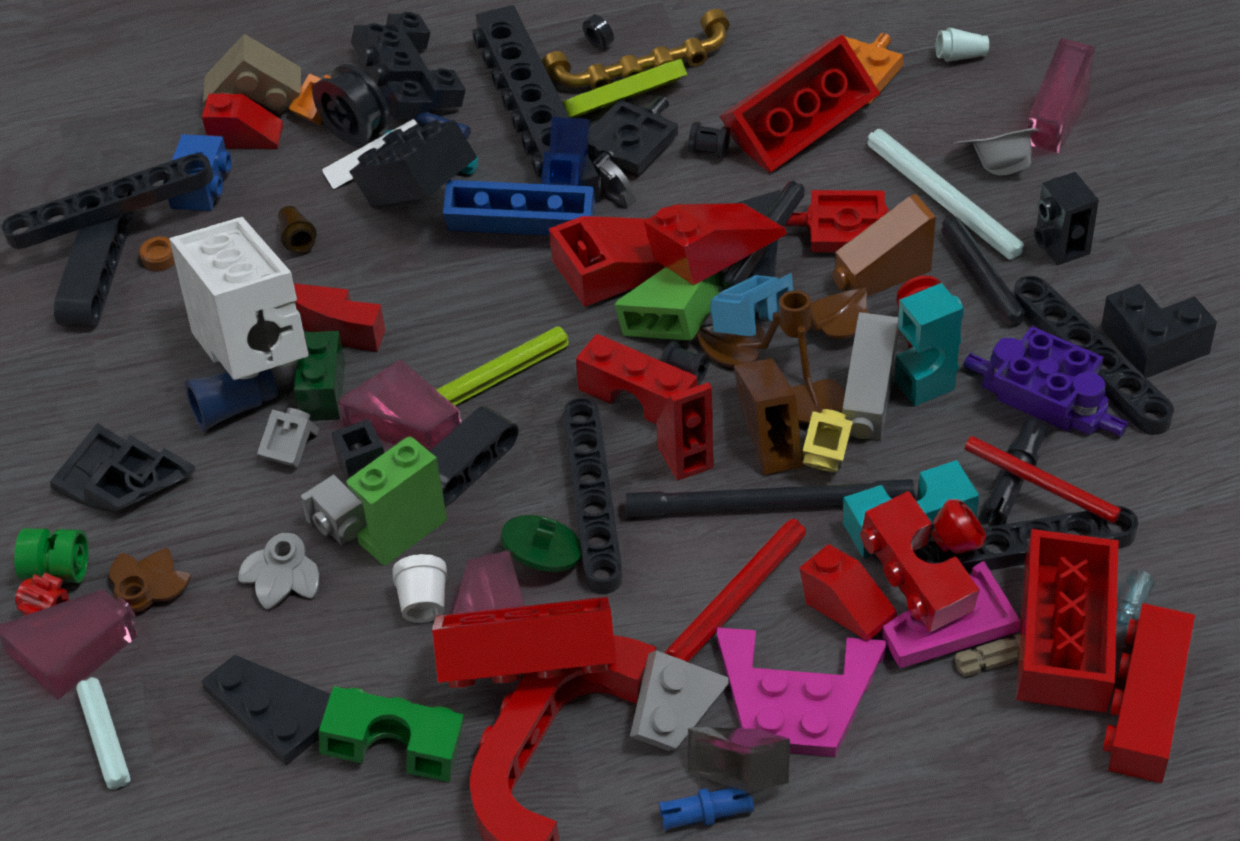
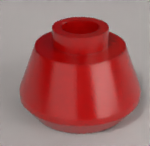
[931,499,986,554]

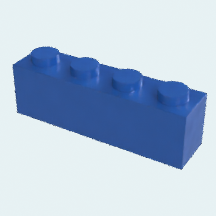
[443,180,596,236]

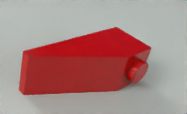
[656,382,714,481]

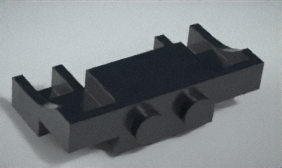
[351,12,466,120]

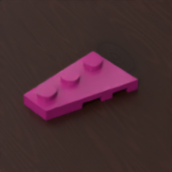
[882,561,1020,668]

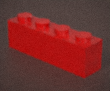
[1102,603,1195,783]

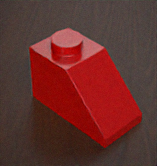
[202,93,284,149]
[799,544,897,641]

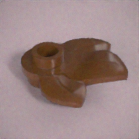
[109,548,191,613]

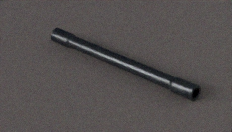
[626,479,915,517]

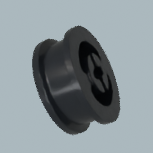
[312,64,390,147]

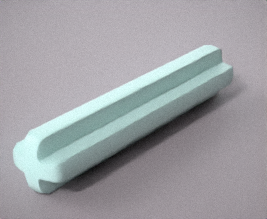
[76,677,131,790]

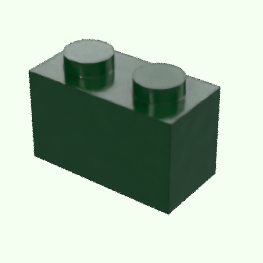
[294,331,345,421]

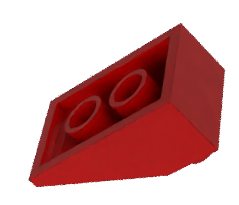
[643,203,787,285]

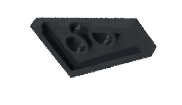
[201,655,331,766]

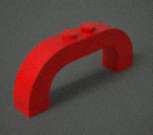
[470,635,656,841]

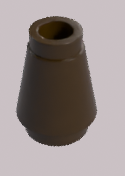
[278,206,317,253]

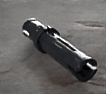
[981,419,1048,526]

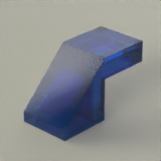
[542,117,590,186]

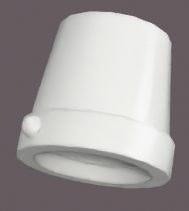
[392,554,448,623]

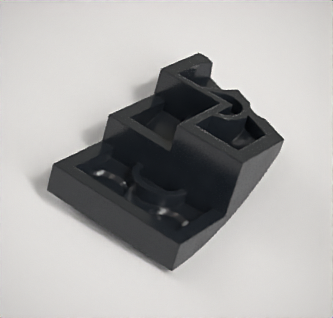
[50,423,195,511]

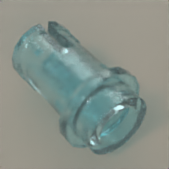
[1117,570,1155,626]

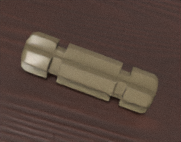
[955,634,1021,677]

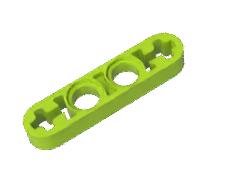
[562,59,688,120]

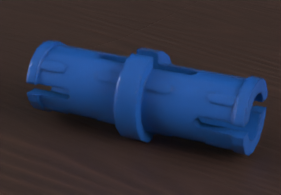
[658,783,754,831]

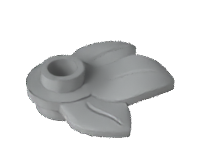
[238,532,319,611]

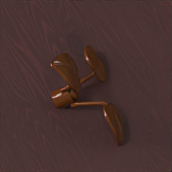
[696,287,868,425]

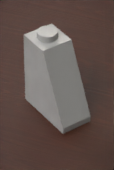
[842,312,898,441]

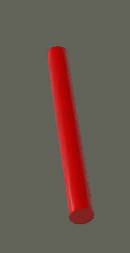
[964,436,1121,524]

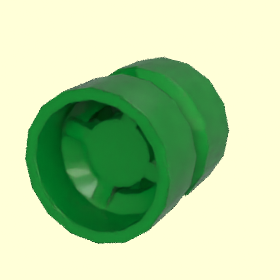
[14,528,89,583]

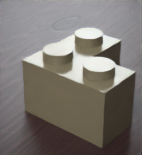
[203,34,301,114]

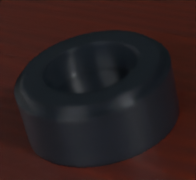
[582,14,614,49]

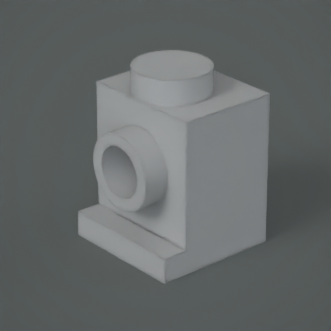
[300,474,367,545]

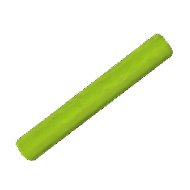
[432,326,569,411]

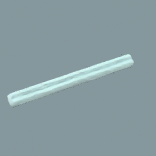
[867,129,1024,260]

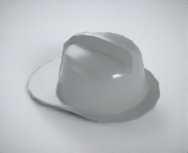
[953,128,1039,176]

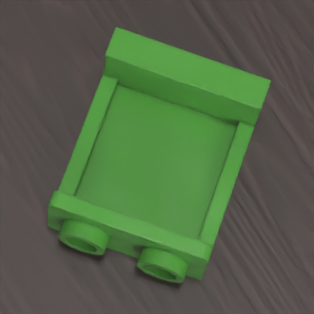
[347,436,447,566]

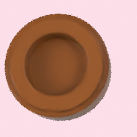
[139,236,175,271]

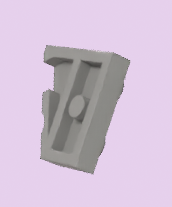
[630,650,729,751]

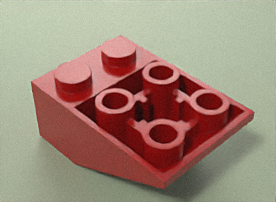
[549,216,665,307]

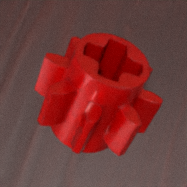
[15,573,69,627]

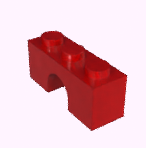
[576,334,698,424]
[860,491,980,632]

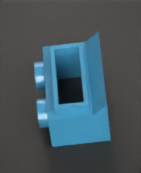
[710,273,793,336]

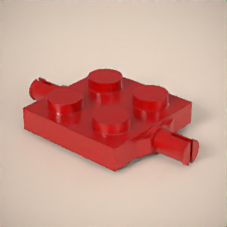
[785,190,889,252]

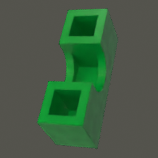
[319,686,464,782]

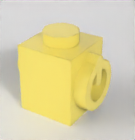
[802,409,853,472]

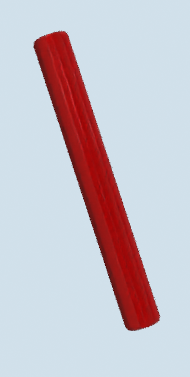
[665,519,806,662]

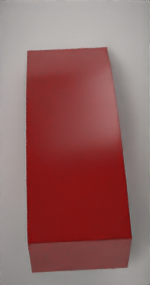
[293,283,386,352]

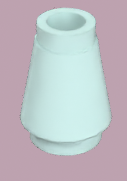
[936,27,989,62]

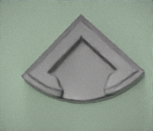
[600,159,636,209]

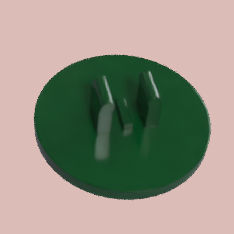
[500,515,582,572]

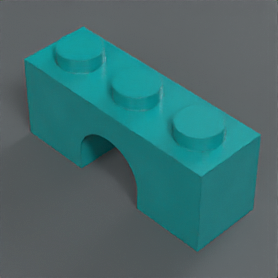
[894,283,964,407]
[843,460,979,559]

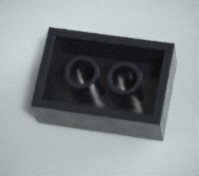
[349,120,477,207]

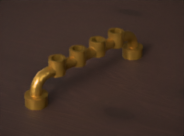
[542,9,730,90]

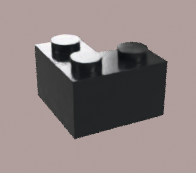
[1101,284,1217,378]

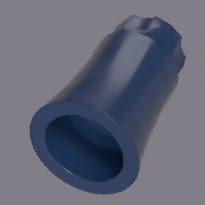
[185,369,278,432]

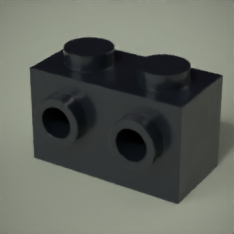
[1034,172,1099,265]

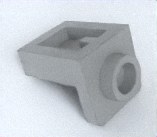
[257,408,319,468]

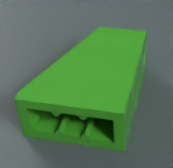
[615,267,724,340]

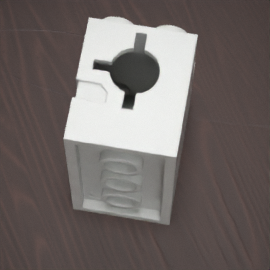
[169,217,309,380]

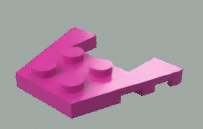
[717,627,886,757]

